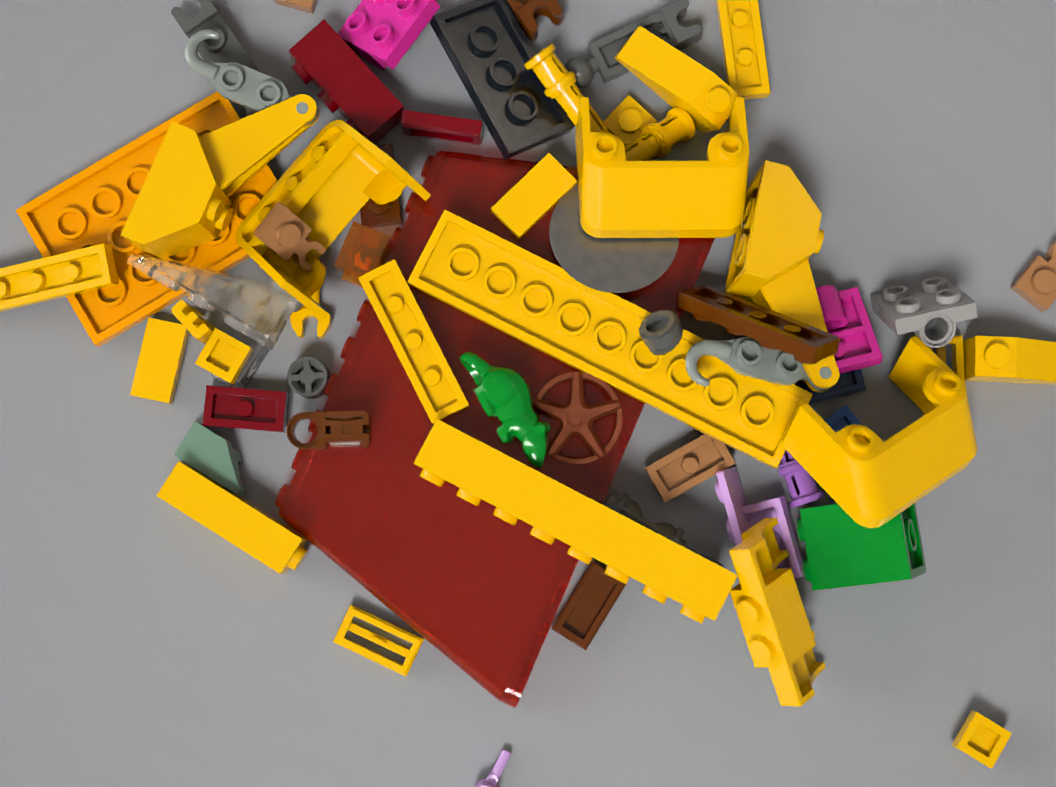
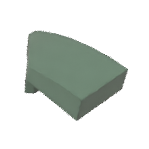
[174,421,246,497]

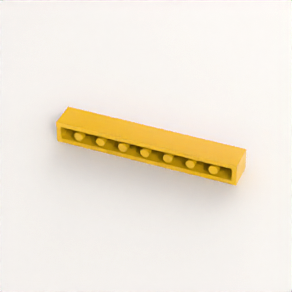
[413,419,738,624]

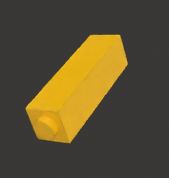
[156,461,308,574]

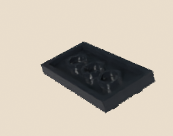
[430,0,575,160]

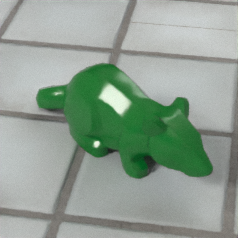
[459,351,550,468]

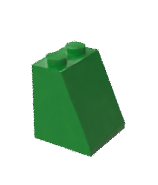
[797,503,926,591]

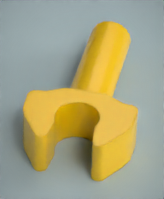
[290,289,332,339]

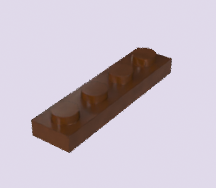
[678,283,840,364]

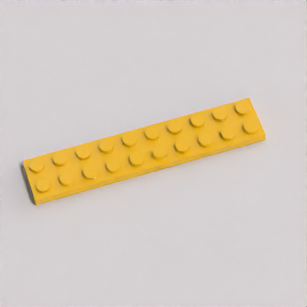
[407,210,813,469]

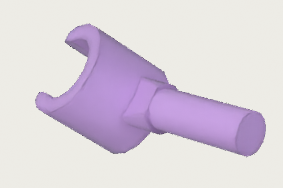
[475,749,511,787]

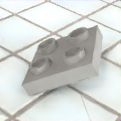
[871,277,978,348]

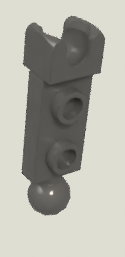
[171,0,260,116]
[565,0,703,88]

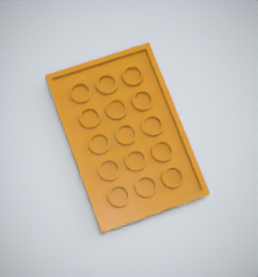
[16,91,278,347]

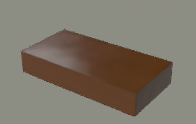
[551,560,628,651]

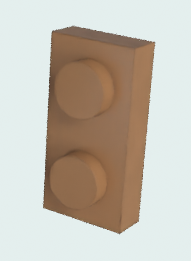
[644,434,735,503]

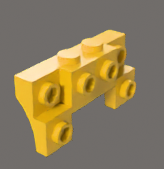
[729,518,826,706]

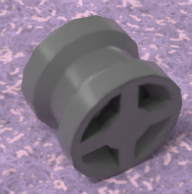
[287,356,332,399]

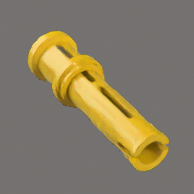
[524,43,611,133]
[624,107,695,161]

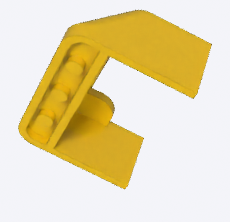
[575,97,750,238]
[236,120,431,320]
[781,335,977,528]

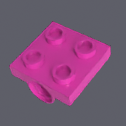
[337,0,441,70]
[802,285,883,383]

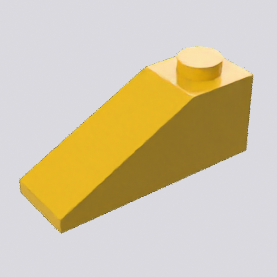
[615,26,741,133]
[963,336,1056,385]

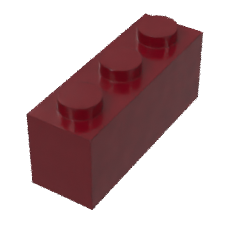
[288,20,405,145]

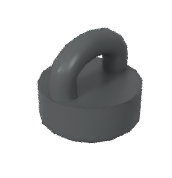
[639,310,683,356]

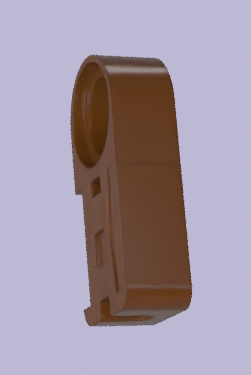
[286,410,371,450]

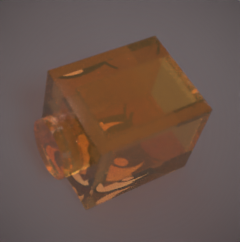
[334,221,394,288]

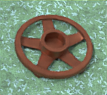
[533,372,623,464]

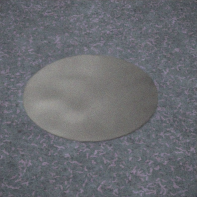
[549,184,679,293]

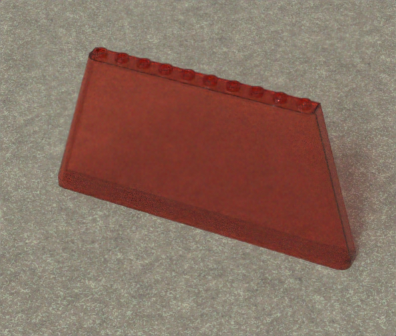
[275,150,715,708]

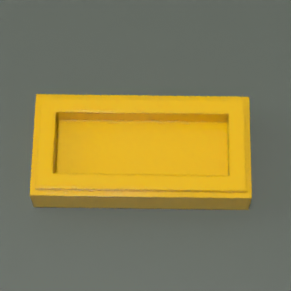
[491,153,577,239]
[130,317,189,404]

